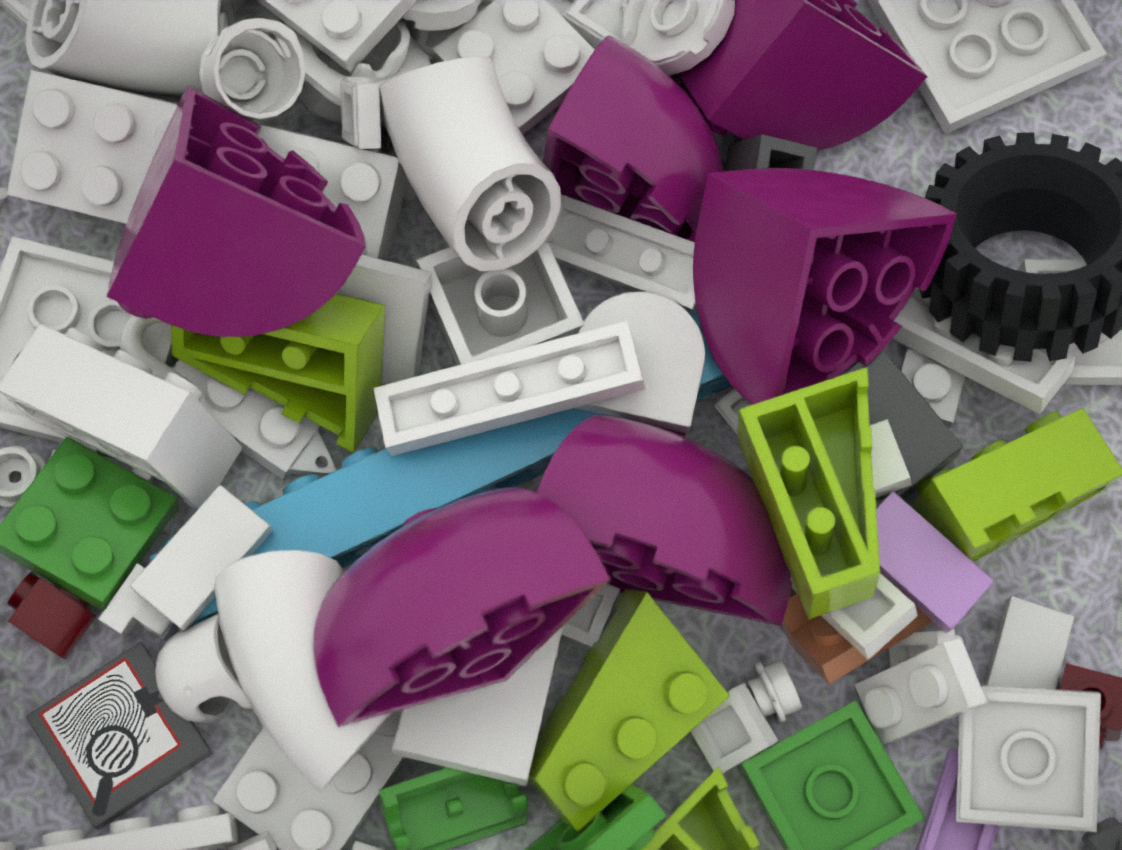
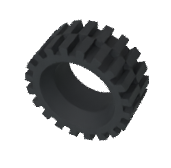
[919,132,1122,362]

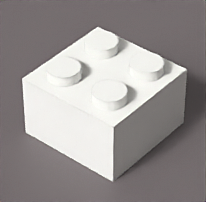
[416,239,585,366]

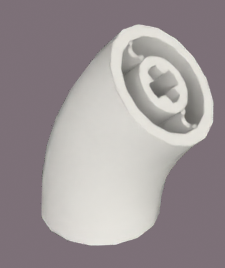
[26,0,236,97]
[379,56,561,271]
[214,550,392,792]

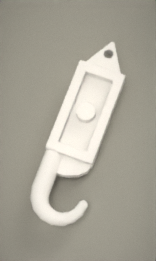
[120,316,337,480]

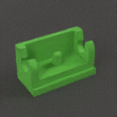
[379,767,528,850]

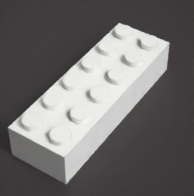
[6,70,408,261]

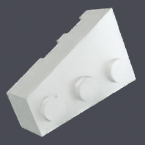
[0,324,243,510]

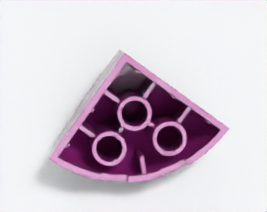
[680,0,928,151]
[543,35,724,242]
[106,86,366,337]
[693,168,957,405]
[537,414,792,626]
[313,487,611,727]

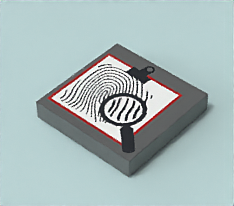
[26,642,213,830]

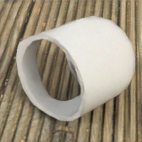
[198,18,306,120]
[155,614,253,723]

